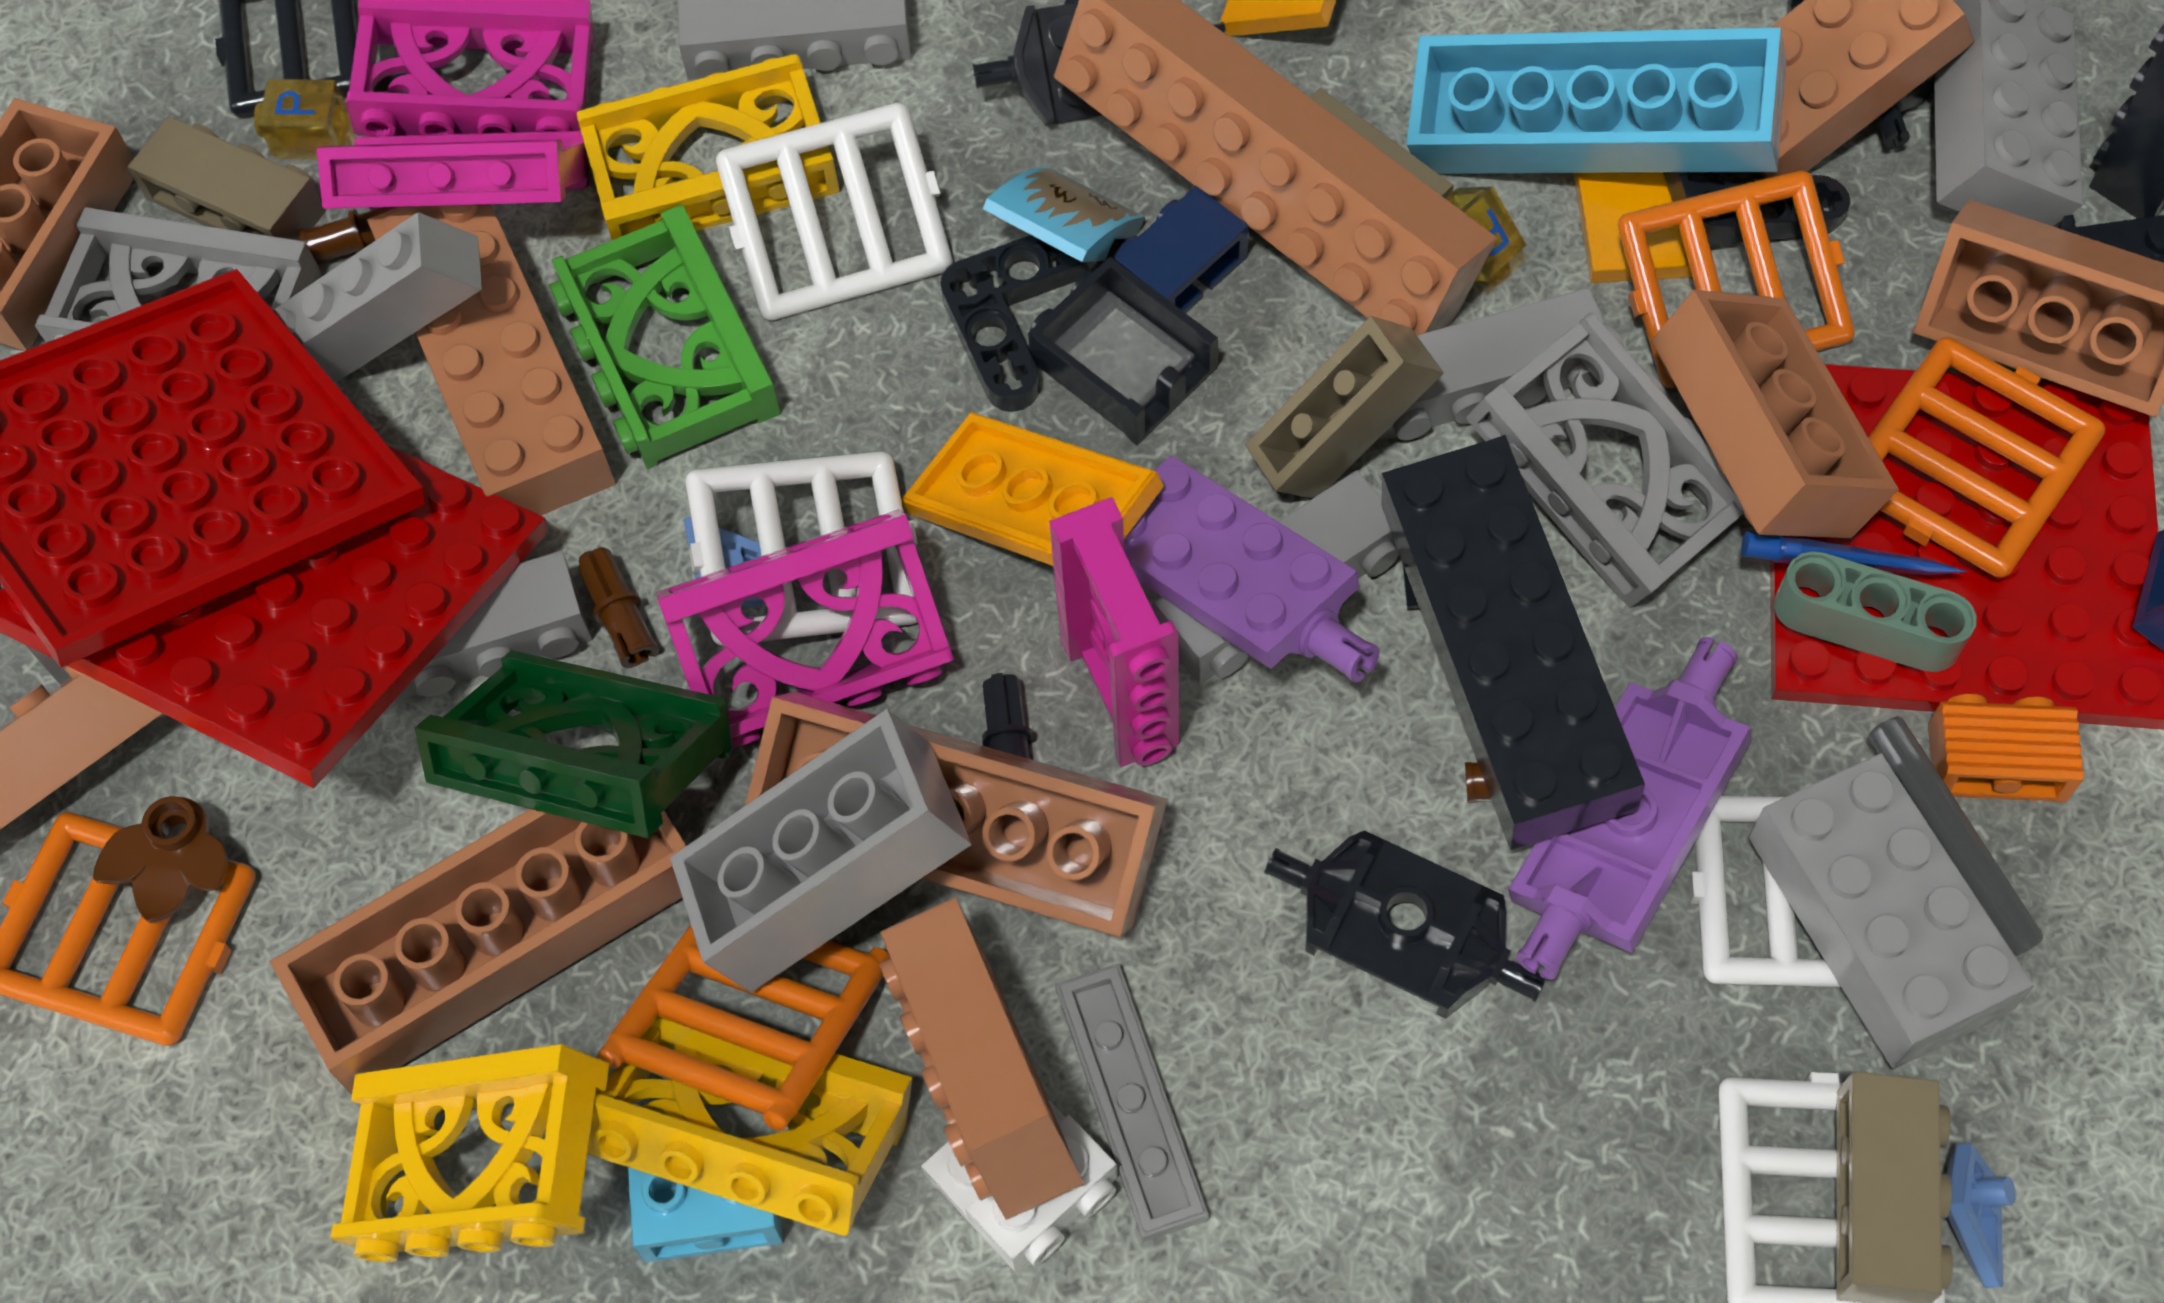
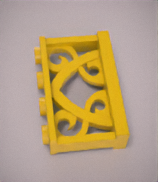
[576,54,840,240]
[587,1016,913,1236]
[330,1044,609,1262]

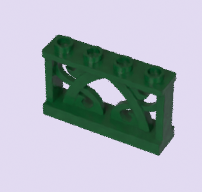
[415,650,733,838]

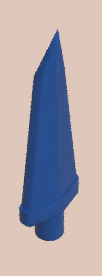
[1741,531,1968,575]

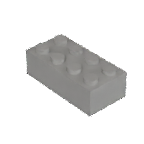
[1934,0,2083,226]
[670,709,972,992]
[1749,753,2034,1070]

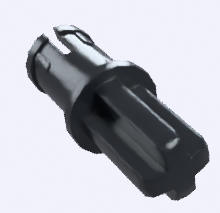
[982,673,1033,759]

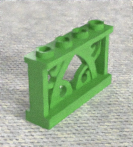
[549,204,781,470]

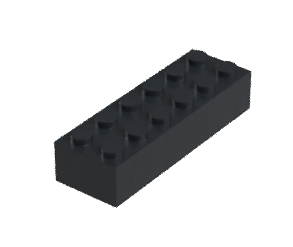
[1381,435,1645,850]

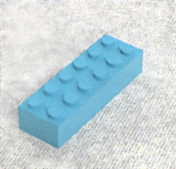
[1406,27,1787,174]

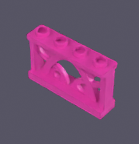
[346,0,594,136]
[316,130,589,209]
[1049,497,1179,768]
[656,509,954,748]

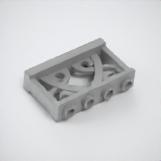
[35,207,322,342]
[1466,313,1744,608]

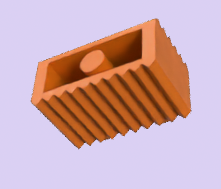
[1928,694,2084,802]

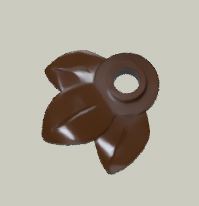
[93,796,228,923]

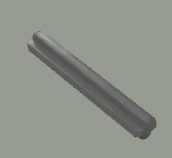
[1869,716,2043,956]

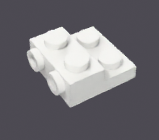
[921,1100,1118,1273]

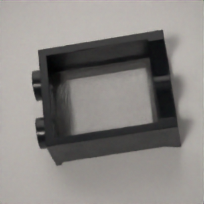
[1028,257,1218,446]

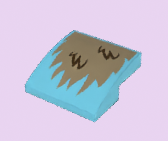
[983,166,1145,262]

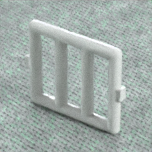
[716,103,953,321]
[685,452,918,646]
[1689,795,1841,987]
[1719,1072,1945,1303]

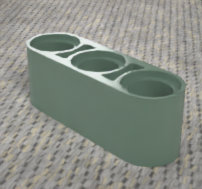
[1774,551,1976,672]

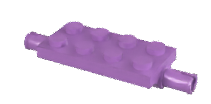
[1124,455,1380,683]
[1508,637,1752,980]

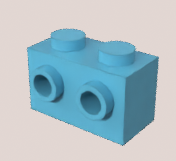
[628,1167,783,1262]

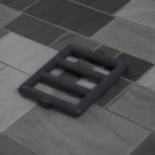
[215,0,407,118]

